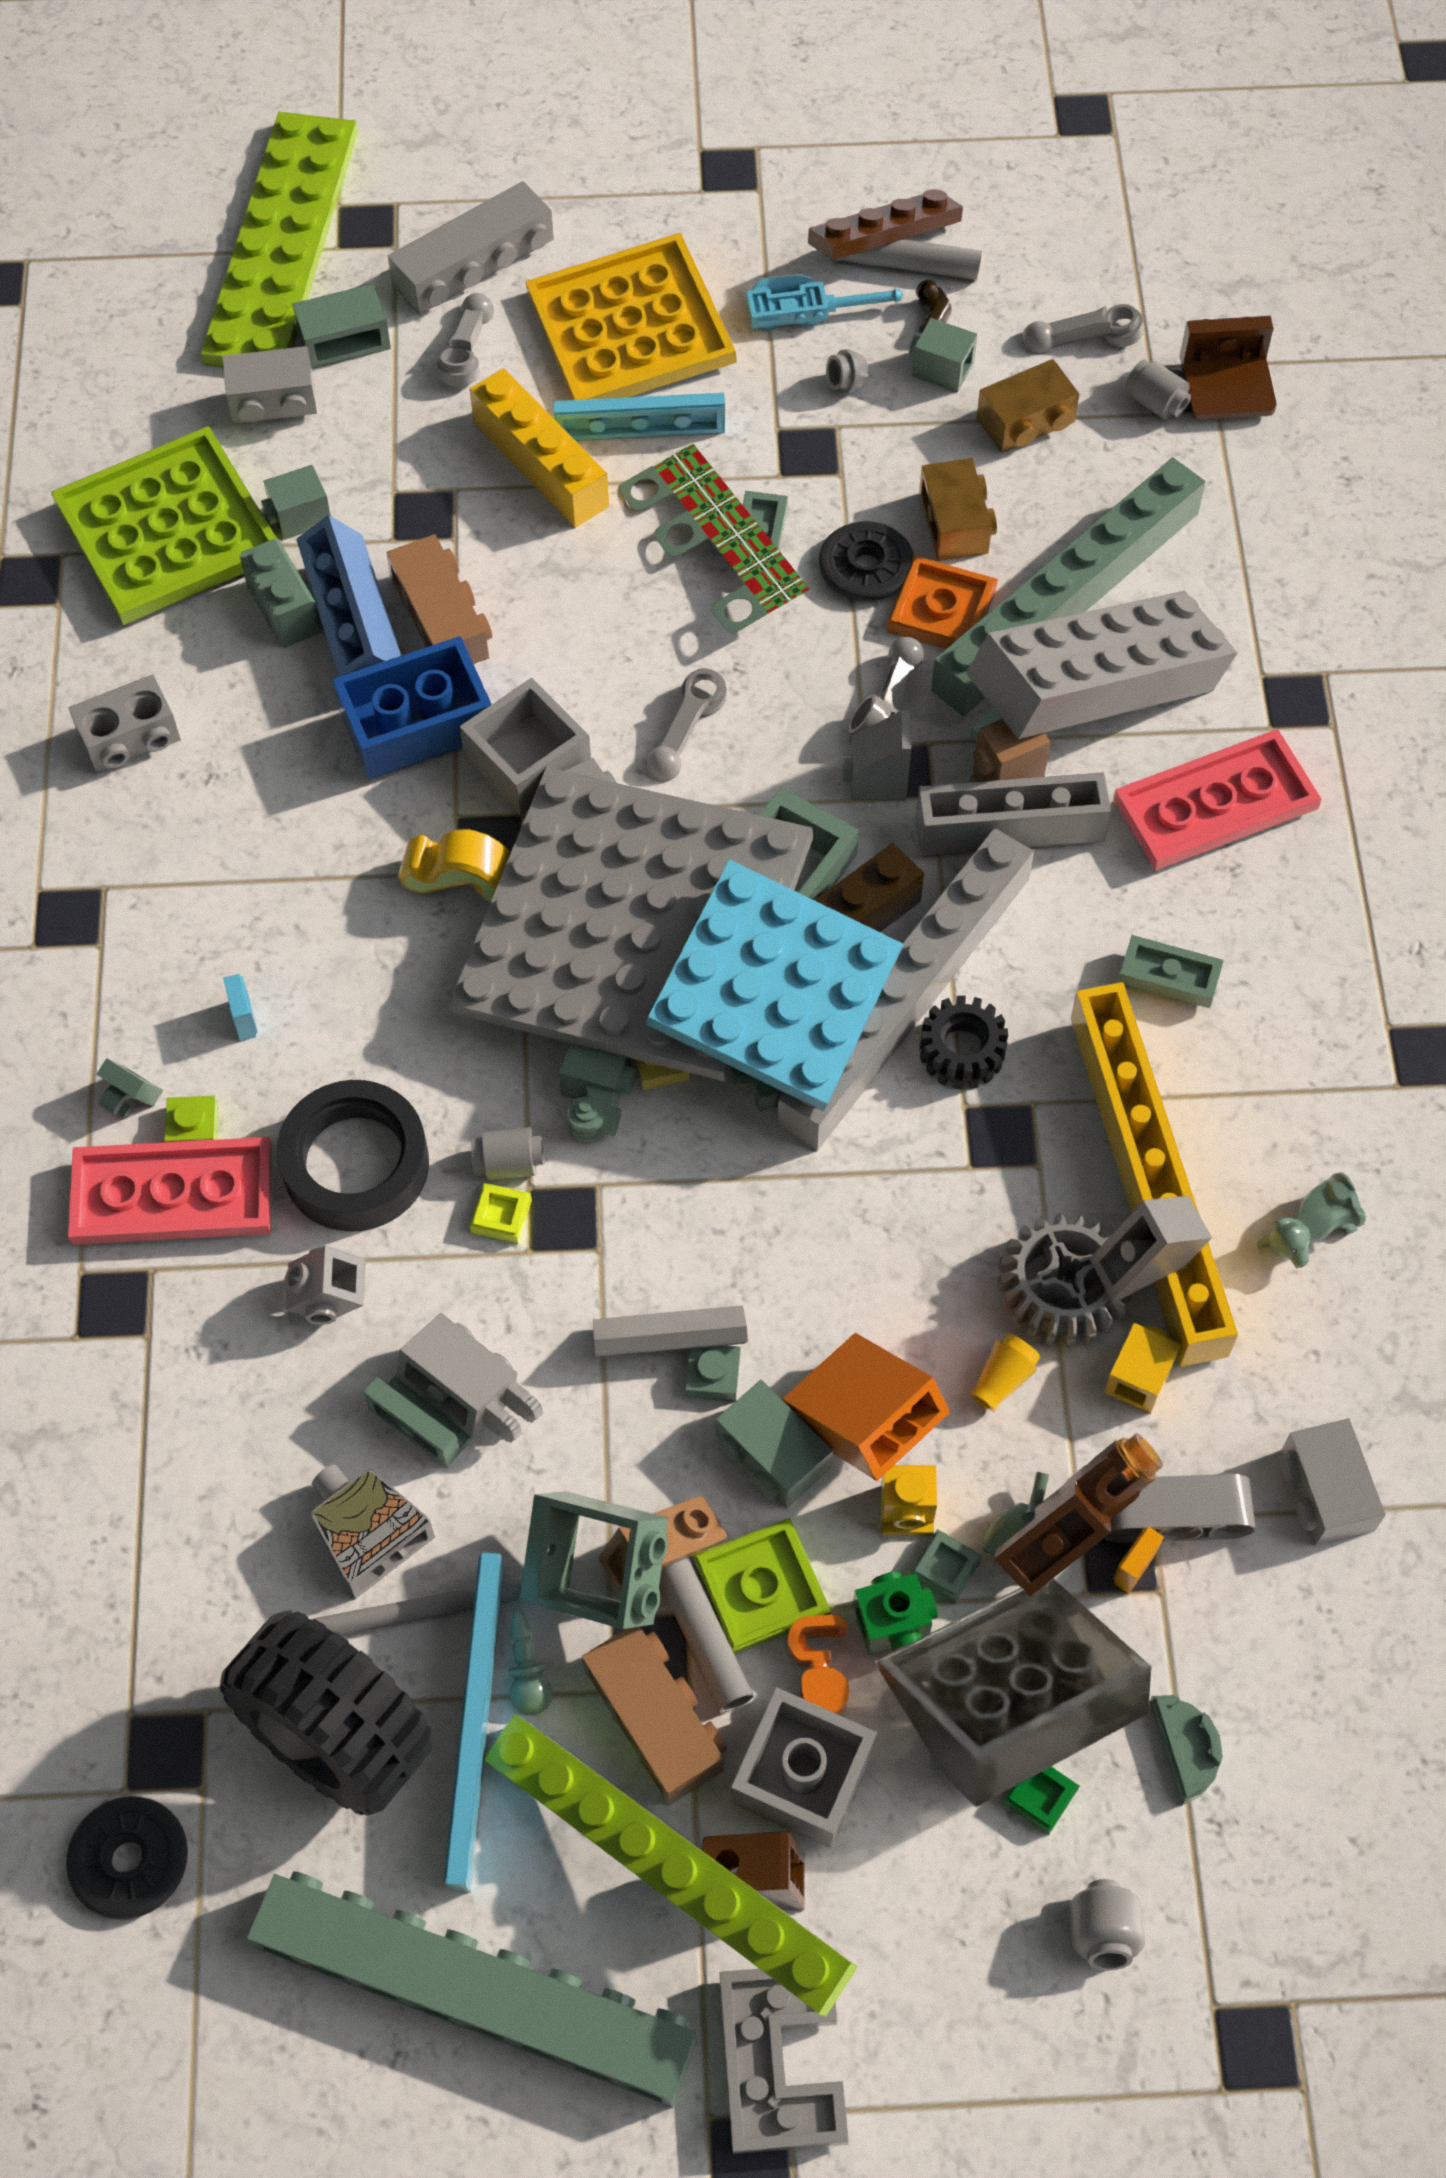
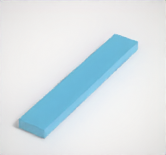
[444,1552,505,1892]

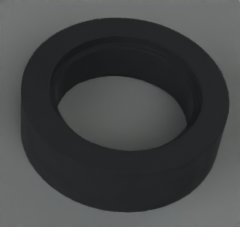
[277,1080,429,1231]

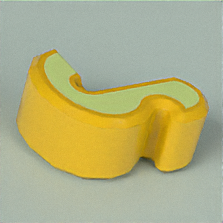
[398,829,511,902]

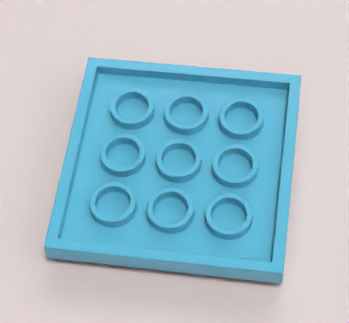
[646,859,904,1111]

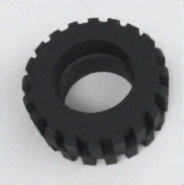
[219,1610,433,1816]

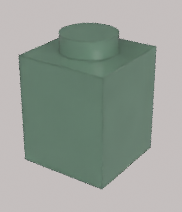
[909,318,977,392]
[260,465,331,540]

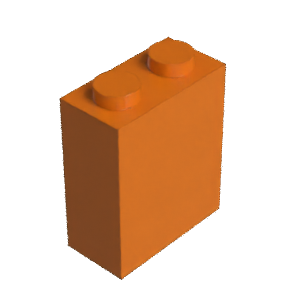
[782,1332,950,1481]

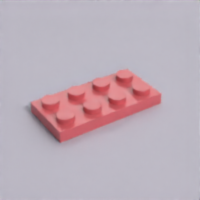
[1113,729,1322,871]
[68,1137,273,1245]

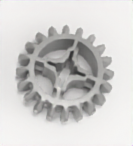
[997,1212,1133,1348]

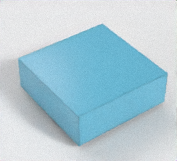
[223,974,258,1041]

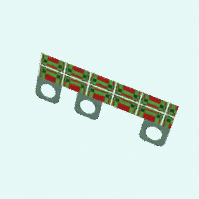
[619,442,810,633]

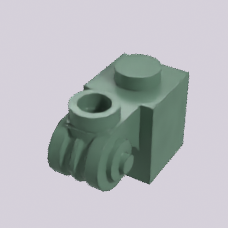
[559,1043,637,1144]

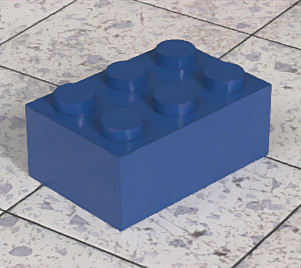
[332,636,492,780]

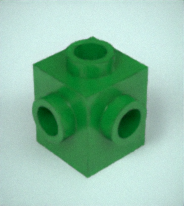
[853,1571,938,1655]

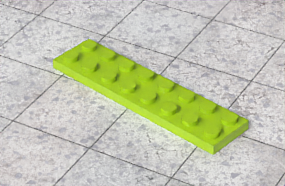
[201,111,358,367]

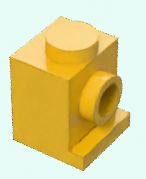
[881,1465,937,1536]

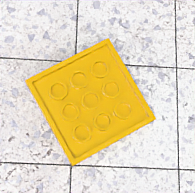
[525,232,737,400]

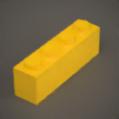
[469,368,609,528]

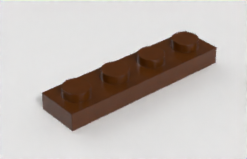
[808,189,963,261]

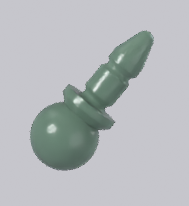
[508,1610,553,1715]

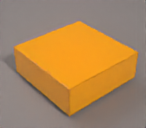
[1113,1527,1164,1594]

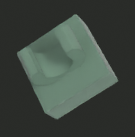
[96,1058,163,1119]

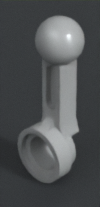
[437,293,494,386]
[1022,304,1144,354]
[848,637,924,736]
[645,668,727,781]

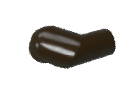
[915,280,952,333]

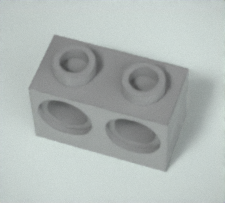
[68,674,181,774]

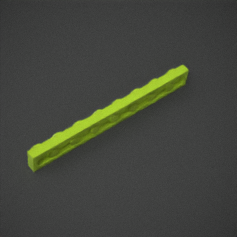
[484,1714,858,2017]

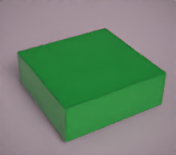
[1003,1755,1080,1835]

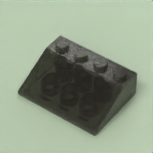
[877,1578,1152,1807]

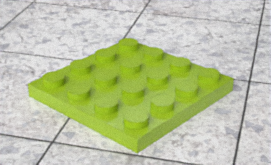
[51,426,277,625]

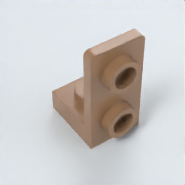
[598,1496,727,1596]

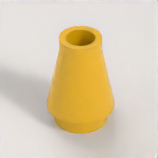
[970,1333,1040,1412]

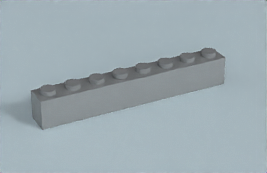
[778,828,1034,1151]

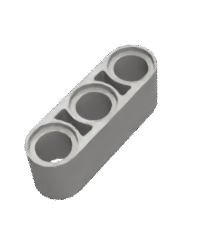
[1105,1474,1256,1543]

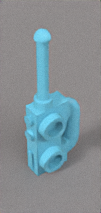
[746,274,903,331]

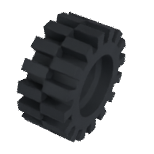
[919,995,1009,1090]

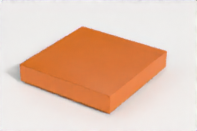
[887,555,998,649]

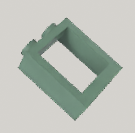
[759,787,859,900]
[519,1491,669,1629]

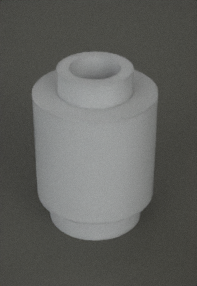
[1125,360,1191,420]
[471,1127,545,1181]

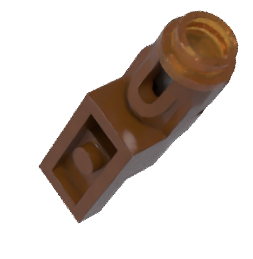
[994,1433,1163,1597]

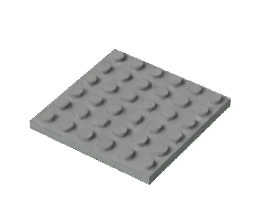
[449,767,813,1082]

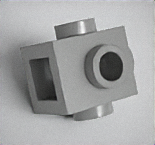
[285,1245,365,1324]

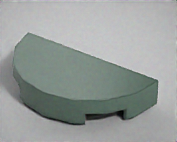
[1150,1695,1223,1805]

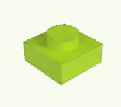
[164,1096,218,1142]

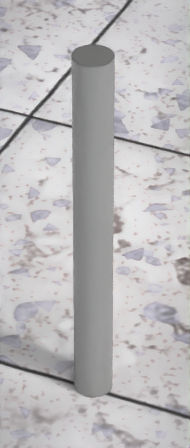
[311,1579,521,1635]

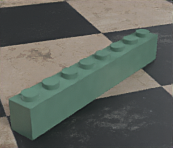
[931,457,1206,717]
[247,1871,696,2108]

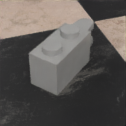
[396,1313,543,1443]

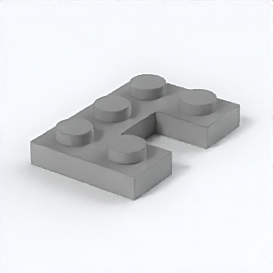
[719,1969,849,2154]

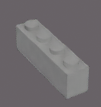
[387,181,554,315]
[916,772,1111,856]

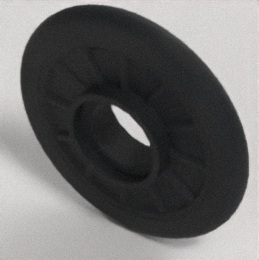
[819,521,914,601]
[66,1796,188,1919]

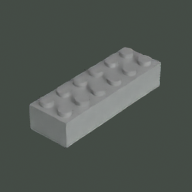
[966,590,1238,739]

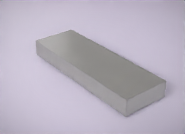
[593,1305,748,1357]

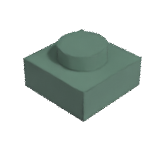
[685,1346,741,1401]

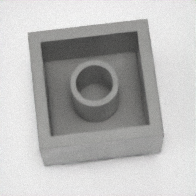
[731,1687,877,1848]

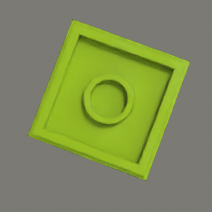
[693,1518,831,1655]

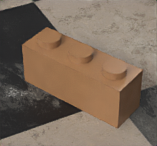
[386,534,492,664]
[582,1627,727,1806]

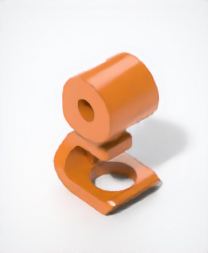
[787,1614,849,1716]

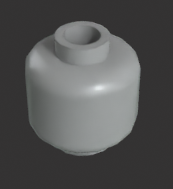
[1069,1879,1145,1971]

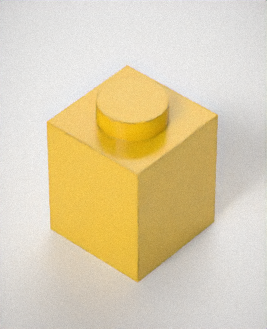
[1104,1323,1181,1414]

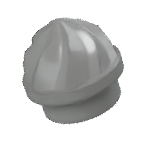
[826,349,869,393]

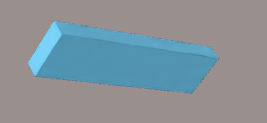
[553,392,725,441]

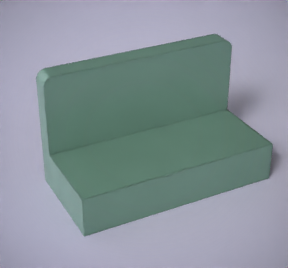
[364,1375,476,1469]

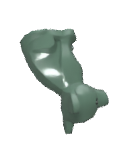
[1257,1172,1366,1269]

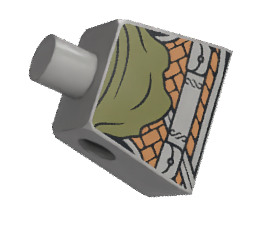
[311,1464,435,1599]

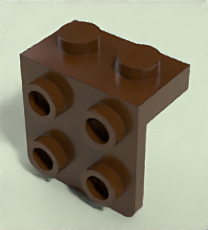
[1179,315,1277,420]

